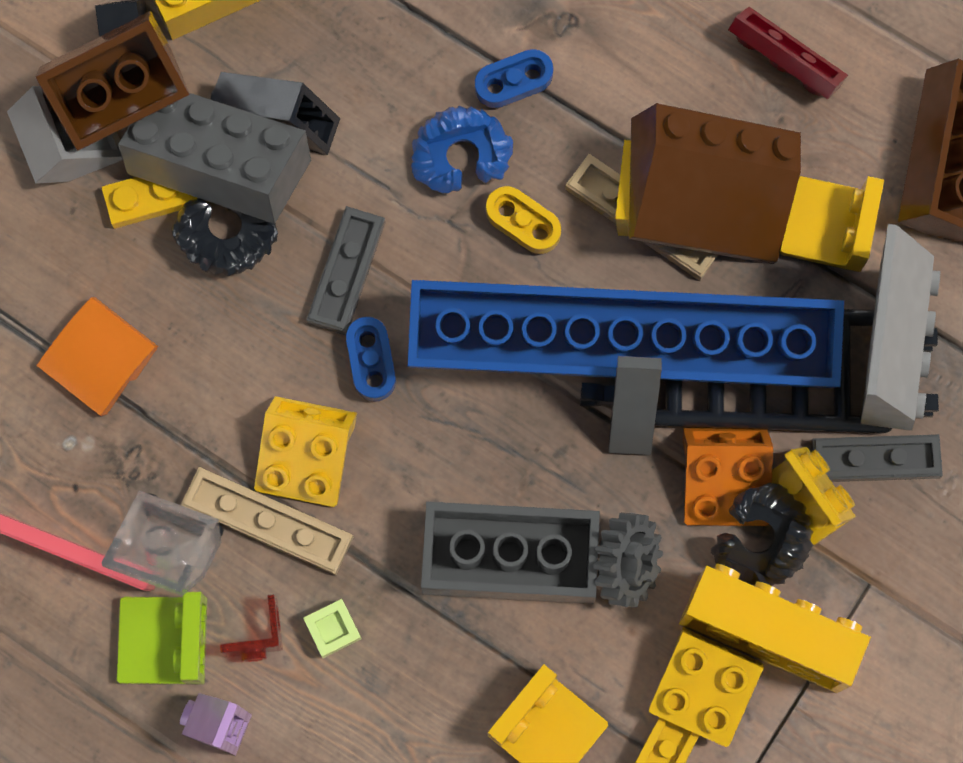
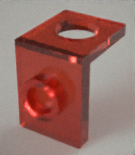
[220,594,283,662]

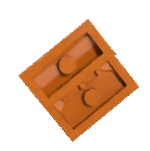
[36,297,159,416]

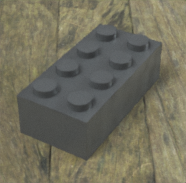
[118,93,311,224]
[421,501,600,604]

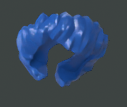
[411,106,513,193]

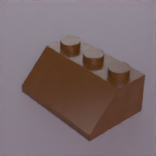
[35,11,190,151]

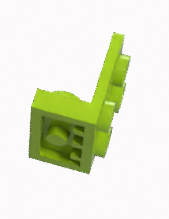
[117,592,207,684]

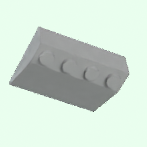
[860,224,941,431]

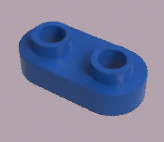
[475,49,553,108]
[346,317,396,401]

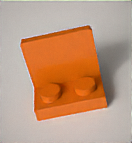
[683,428,773,526]

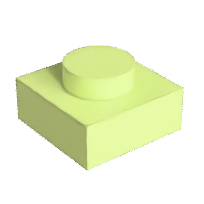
[303,599,361,658]

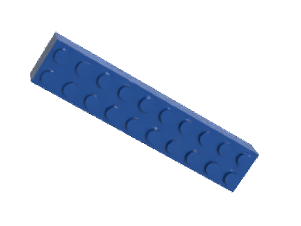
[407,280,844,388]

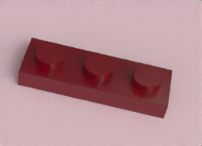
[728,7,848,99]

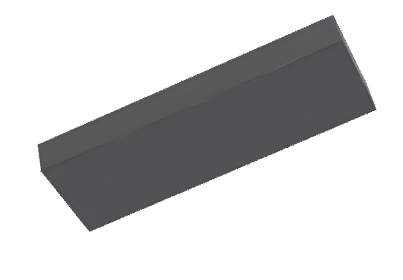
[307,206,386,335]
[609,356,662,455]
[811,434,943,482]

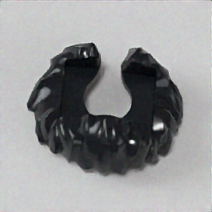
[172,198,278,276]
[711,483,814,586]

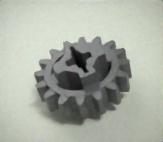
[593,512,663,607]

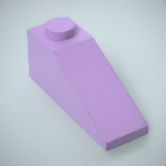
[180,693,252,756]

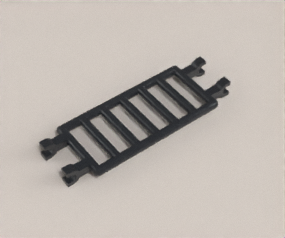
[580,309,939,433]

